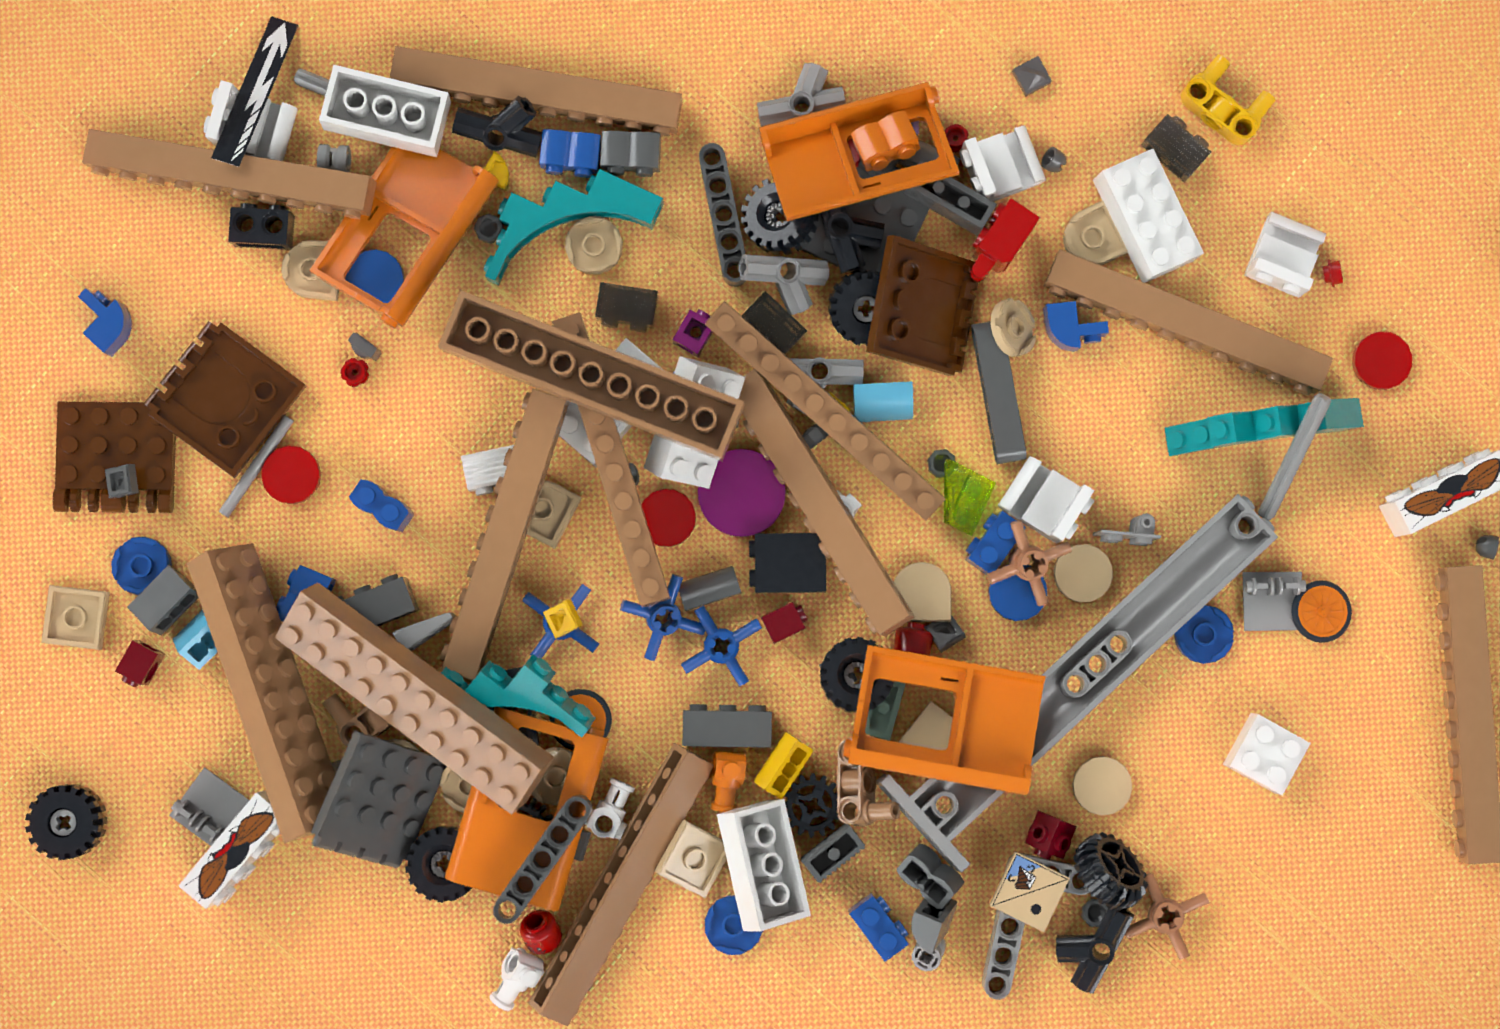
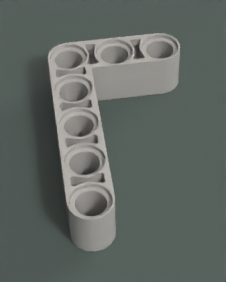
[982,853,1090,1000]

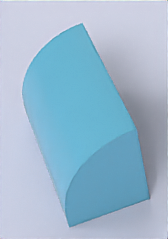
[853,381,913,422]
[172,609,217,670]

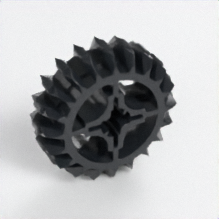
[1073,832,1148,911]

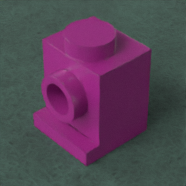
[672,309,713,358]

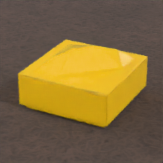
[543,598,583,639]

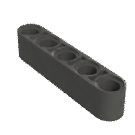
[699,143,747,287]
[971,321,1027,464]
[493,795,592,924]

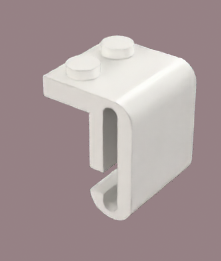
[203,80,298,161]
[960,126,1046,202]
[1244,211,1326,298]
[998,456,1094,543]

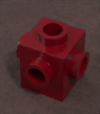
[1025,810,1077,860]

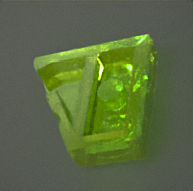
[944,459,996,536]

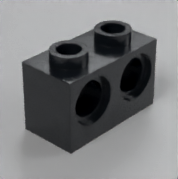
[228,203,295,250]

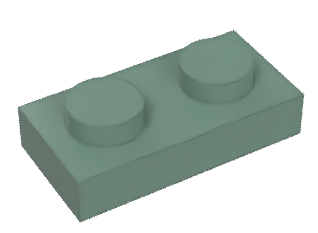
[865,682,905,741]

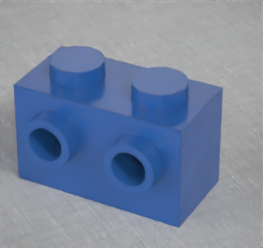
[965,511,1026,575]
[848,892,909,962]

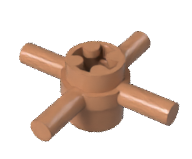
[987,520,1072,606]
[1125,872,1209,960]

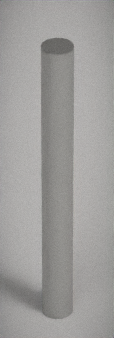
[218,415,294,518]

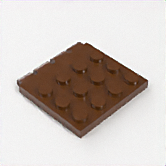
[866,235,978,376]
[143,321,307,479]

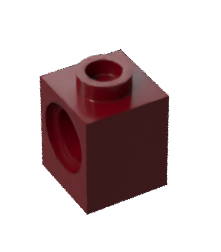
[761,602,808,644]
[115,640,166,688]

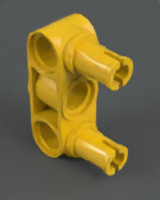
[1181,54,1276,146]

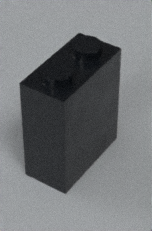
[749,533,826,593]

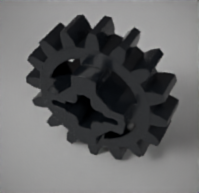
[784,773,840,838]

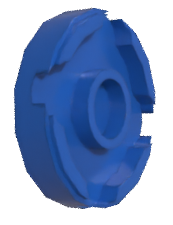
[345,249,404,306]
[111,537,172,595]
[988,564,1047,621]
[1174,605,1234,664]
[705,895,763,955]

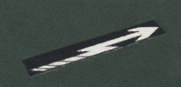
[211,16,298,167]

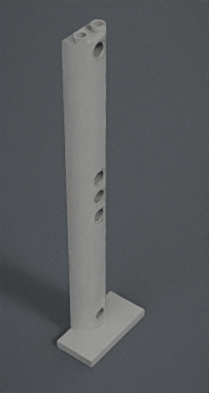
[876,494,1278,872]

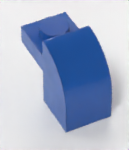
[78,288,132,357]
[1043,301,1109,352]

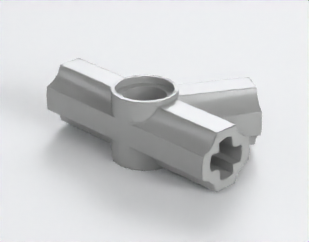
[757,63,846,126]
[738,254,830,315]
[786,357,864,415]

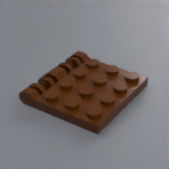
[53,401,176,513]

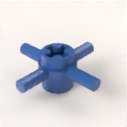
[620,574,705,661]
[522,584,600,659]
[681,605,762,687]

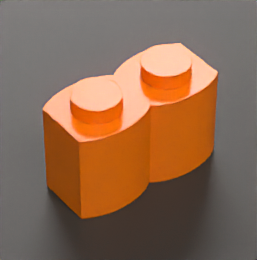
[851,111,920,171]

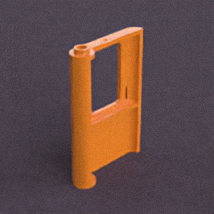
[759,82,959,221]
[309,147,499,329]
[843,645,1046,795]
[445,706,609,911]

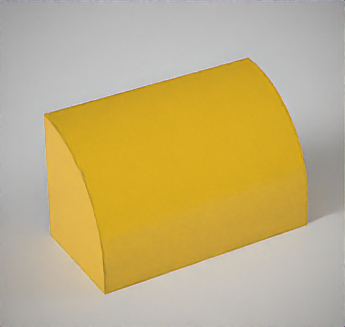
[754,732,814,799]

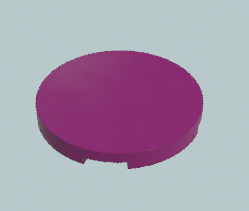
[698,449,785,537]

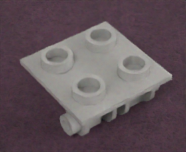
[1093,513,1161,546]
[1242,572,1306,631]
[169,767,250,846]

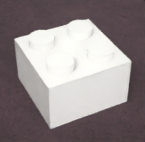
[1223,713,1311,795]

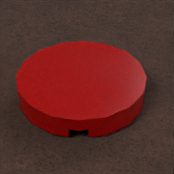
[1352,332,1412,390]
[261,446,321,504]
[642,489,696,547]

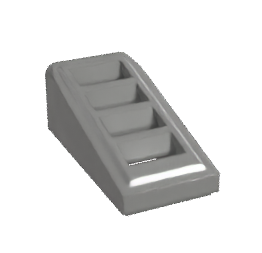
[392,613,455,652]

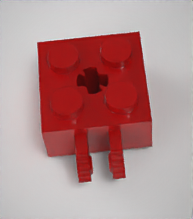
[969,198,1040,283]

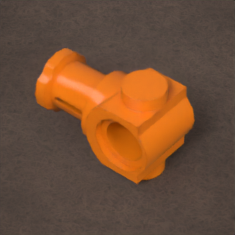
[711,751,747,812]

